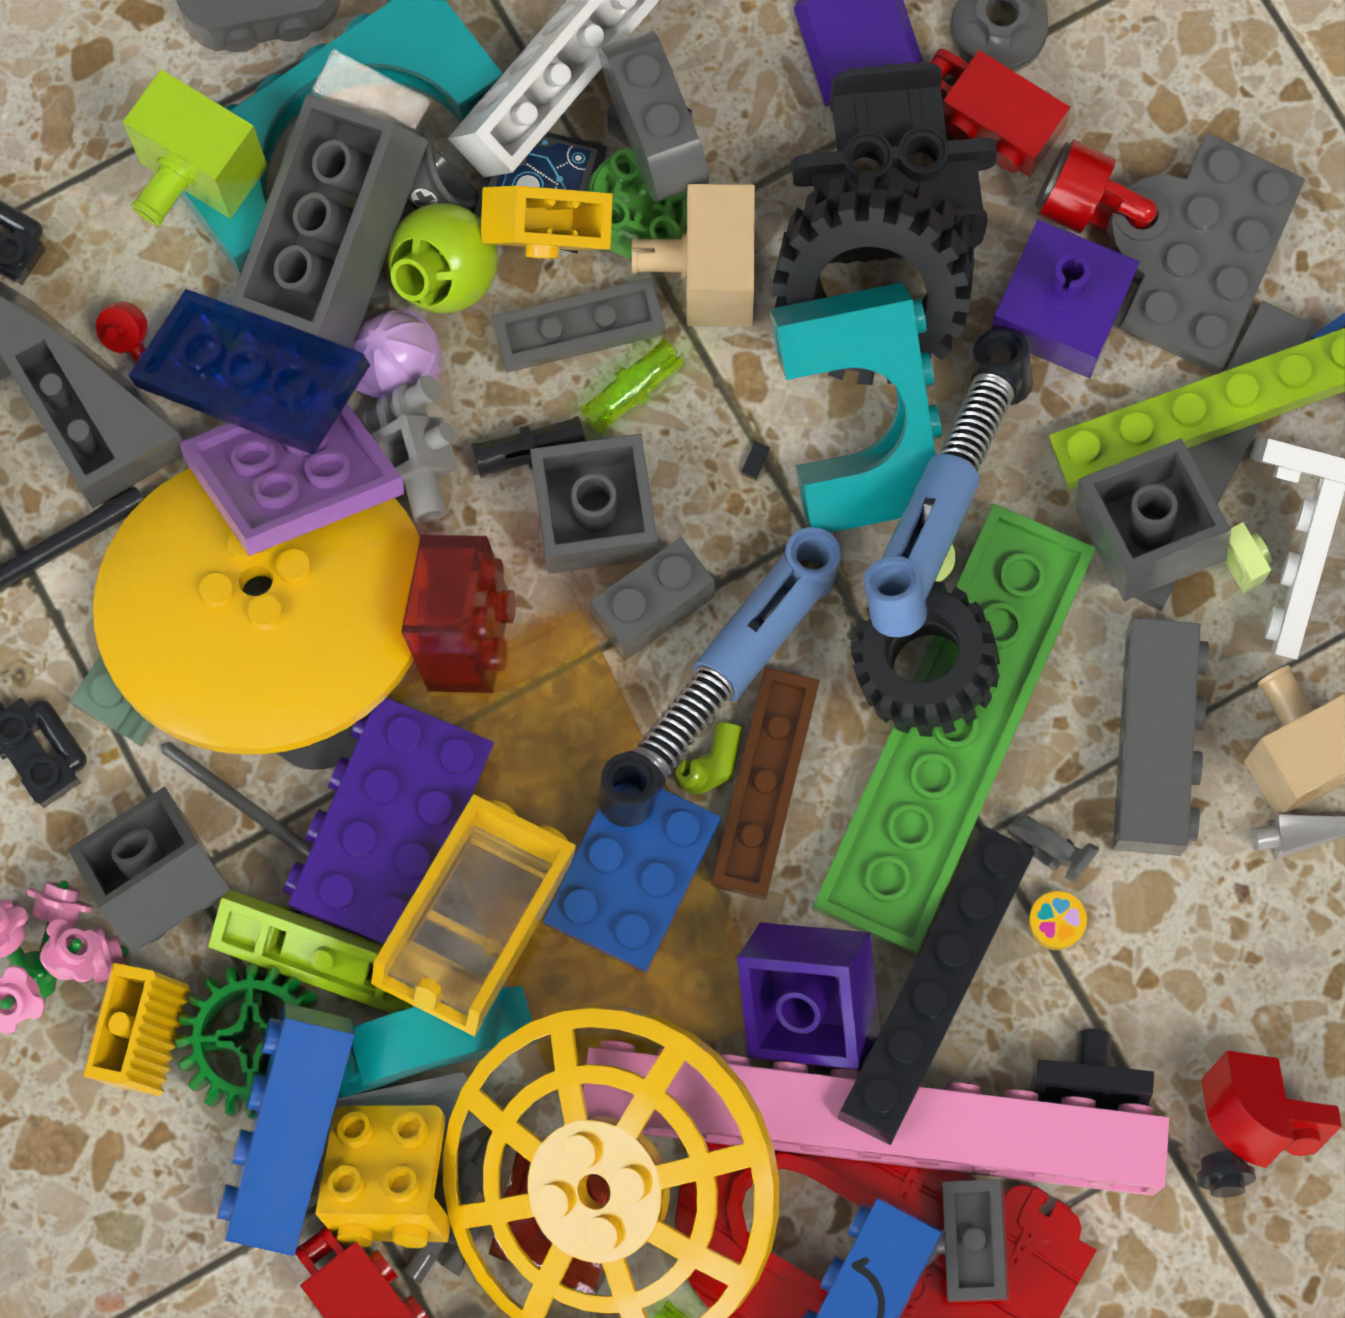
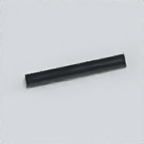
[0,487,143,589]

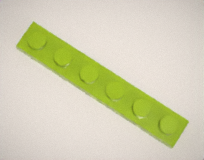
[1049,328,1345,491]

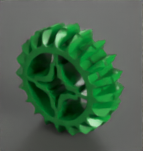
[174,963,327,1120]

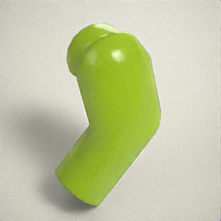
[675,722,742,795]

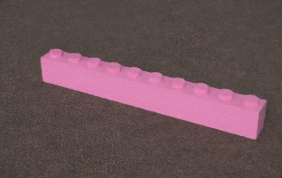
[582,1041,1170,1196]

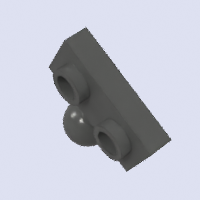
[927,1179,1010,1303]

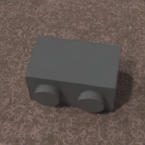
[590,537,715,661]

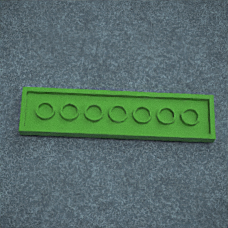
[812,503,1097,956]

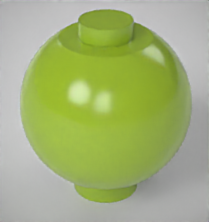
[388,203,498,314]

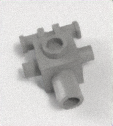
[359,375,458,523]

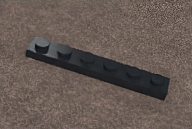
[838,826,1035,1145]

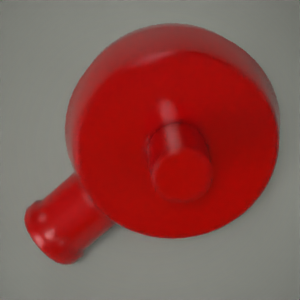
[96,301,153,367]

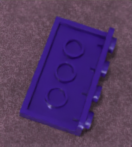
[283,698,494,945]

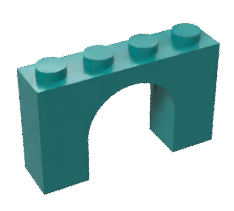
[769,282,942,533]

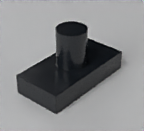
[1031,1029,1154,1111]

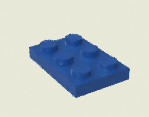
[543,783,722,974]

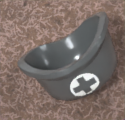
[407,123,479,209]

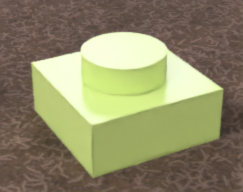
[1224,522,1272,594]

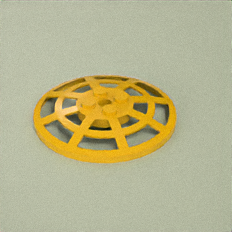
[443,1005,780,1318]

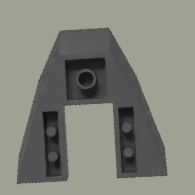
[0,281,183,508]

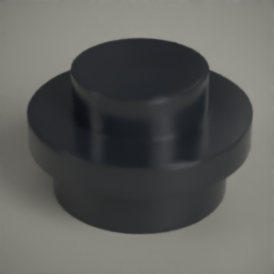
[1196,1151,1256,1198]

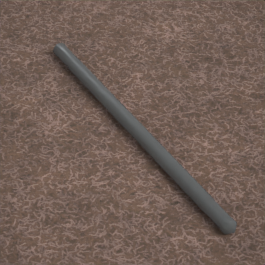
[161,742,313,859]

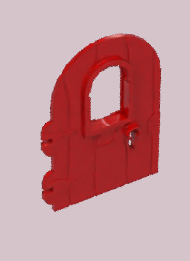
[674,1142,1097,1318]

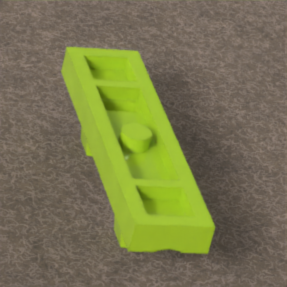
[208,889,415,1014]

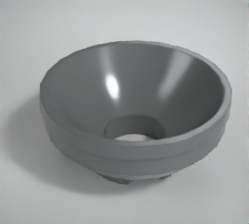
[950,0,1048,72]

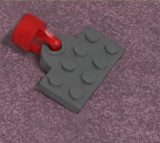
[1035,132,1305,374]

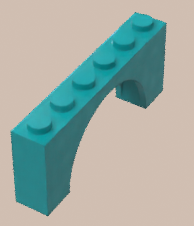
[181,0,503,275]

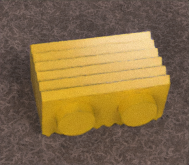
[82,963,191,1097]

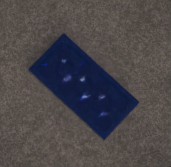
[128,289,370,455]

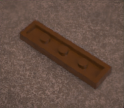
[711,667,820,900]

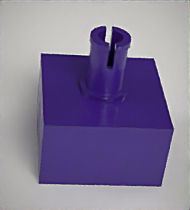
[991,219,1140,379]
[737,922,880,1069]

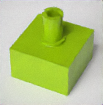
[122,69,268,227]

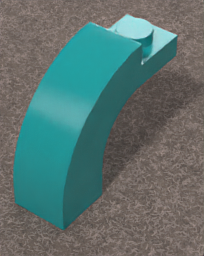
[338,986,537,1098]

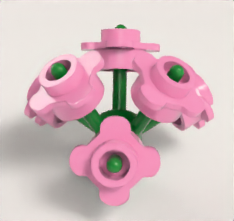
[0,881,128,1034]

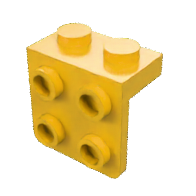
[315,1105,451,1248]

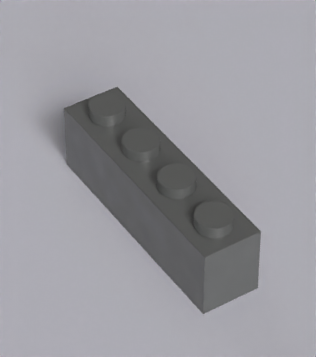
[1113,618,1209,856]

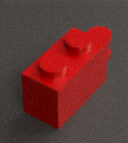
[929,49,1071,178]
[295,1226,429,1318]

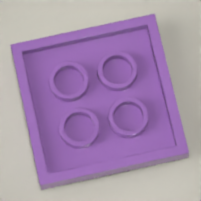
[180,383,404,556]

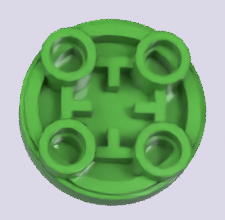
[585,148,688,259]

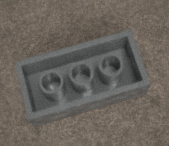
[230,94,429,349]

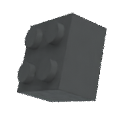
[530,434,658,574]
[1076,438,1231,601]
[68,786,230,954]

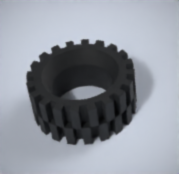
[772,171,975,385]

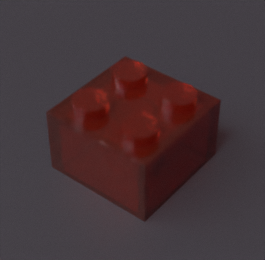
[401,535,516,693]

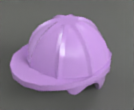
[337,310,443,399]

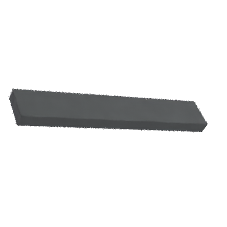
[1112,300,1312,611]

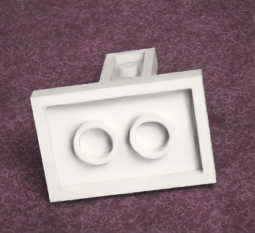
[1249,438,1345,660]

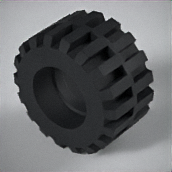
[851,581,1000,737]

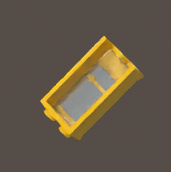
[371,794,576,1037]

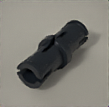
[472,416,586,478]

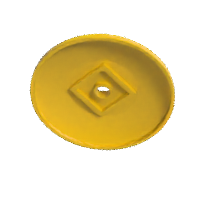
[93,468,431,755]

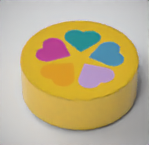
[1028,891,1087,950]

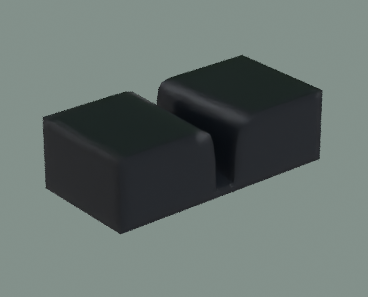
[741,441,770,481]

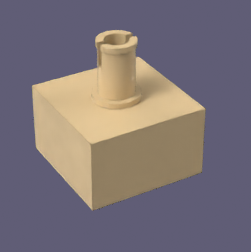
[632,184,755,327]
[1244,665,1345,817]

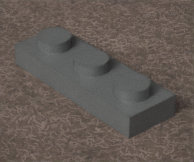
[492,277,666,373]

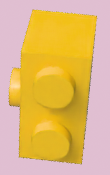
[481,186,613,259]

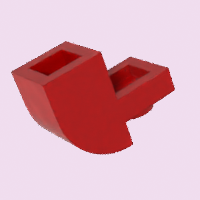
[1201,1050,1342,1168]

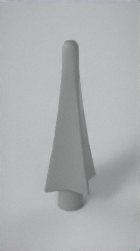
[1251,813,1345,859]

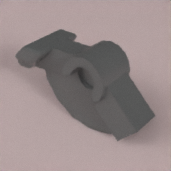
[1008,811,1099,882]

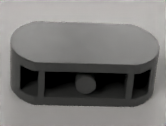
[176,0,341,52]
[599,30,709,202]

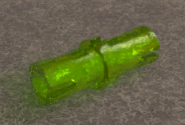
[578,338,685,435]

